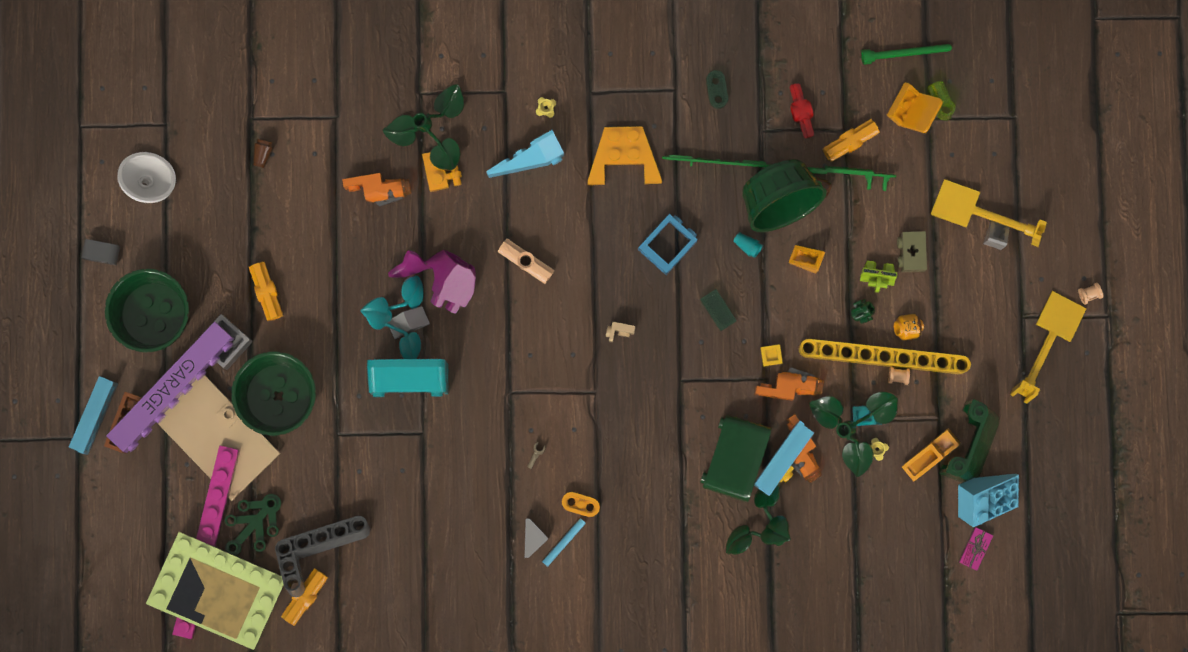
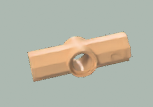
[498,239,554,284]

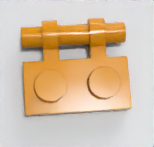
[422,152,462,192]

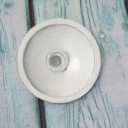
[117,152,176,203]

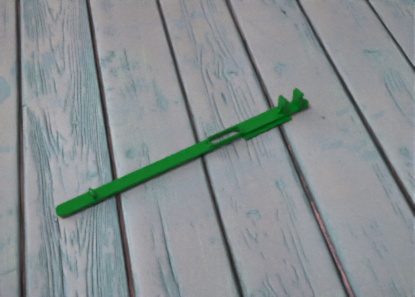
[662,155,897,191]

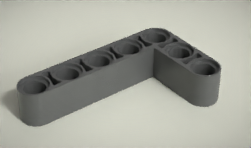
[275,516,370,597]

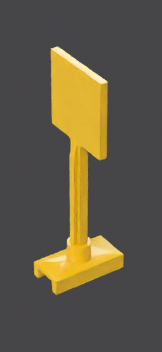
[931,179,1047,247]
[1010,291,1086,404]

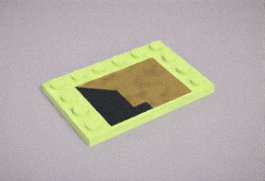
[146,532,284,650]

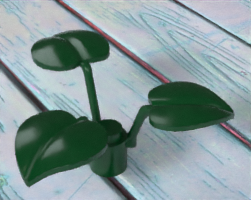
[383,84,464,170]
[809,392,898,477]
[726,483,791,555]

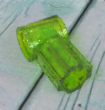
[927,81,956,121]

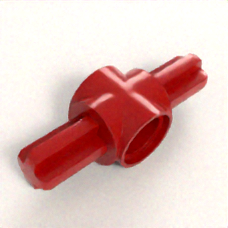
[789,83,814,139]

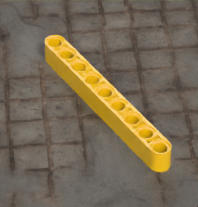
[798,339,971,374]

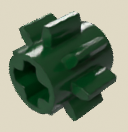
[851,299,875,324]

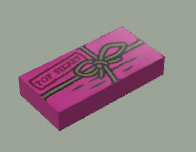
[959,527,993,571]

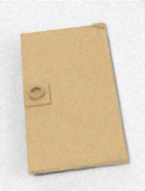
[158,375,281,501]

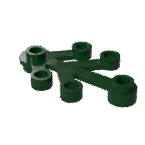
[225,494,281,556]

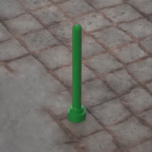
[861,44,952,65]

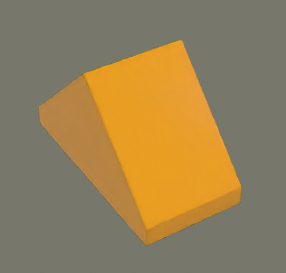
[788,245,825,274]

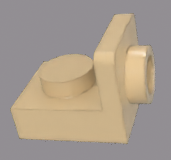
[606,322,635,342]

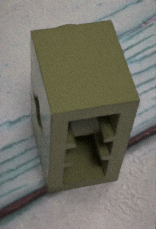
[897,231,927,272]

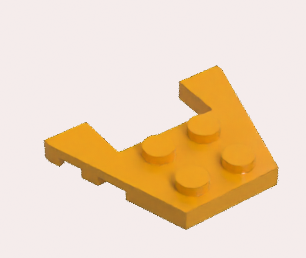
[588,127,662,185]

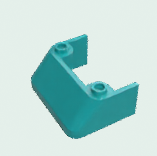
[367,359,448,397]

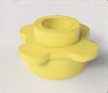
[536,97,556,118]
[870,438,889,461]

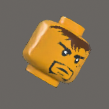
[894,314,924,340]

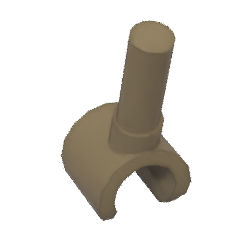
[527,442,545,469]

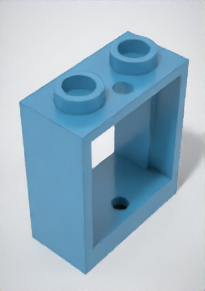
[638,214,698,275]

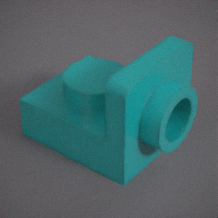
[853,406,882,426]

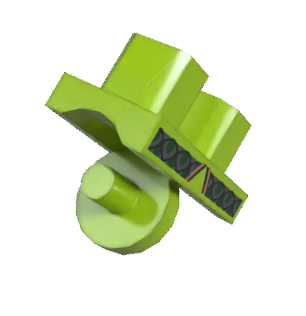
[860,261,897,293]

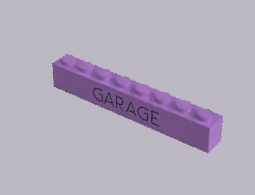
[106,322,234,453]

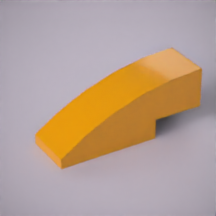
[902,428,961,482]

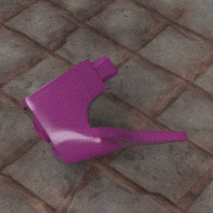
[388,250,476,314]

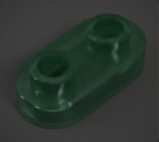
[706,70,728,109]

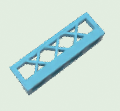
[69,376,118,455]
[754,421,814,496]

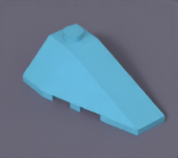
[486,130,564,178]

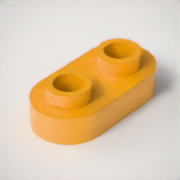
[562,492,600,517]

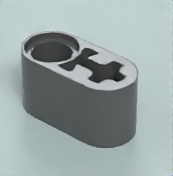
[81,239,121,265]

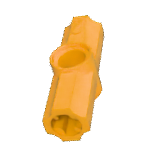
[822,119,880,163]
[249,262,283,321]
[281,568,328,626]

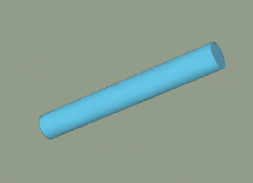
[542,518,586,567]

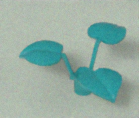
[360,275,423,359]

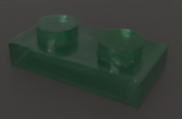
[700,289,737,332]

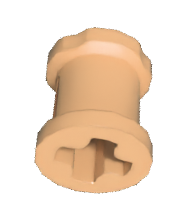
[1078,282,1103,305]
[888,366,910,385]

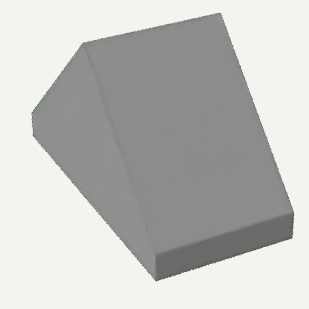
[983,220,1010,250]
[388,306,430,339]
[525,519,548,558]

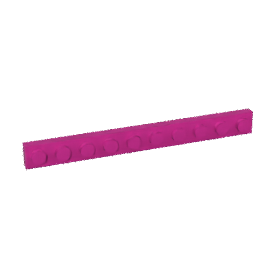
[172,445,239,639]

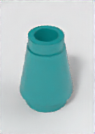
[733,232,763,258]

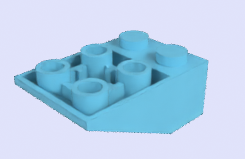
[958,474,1019,527]

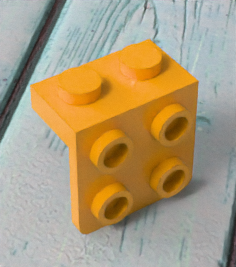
[887,83,943,133]

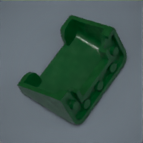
[938,399,1000,483]
[700,414,772,502]

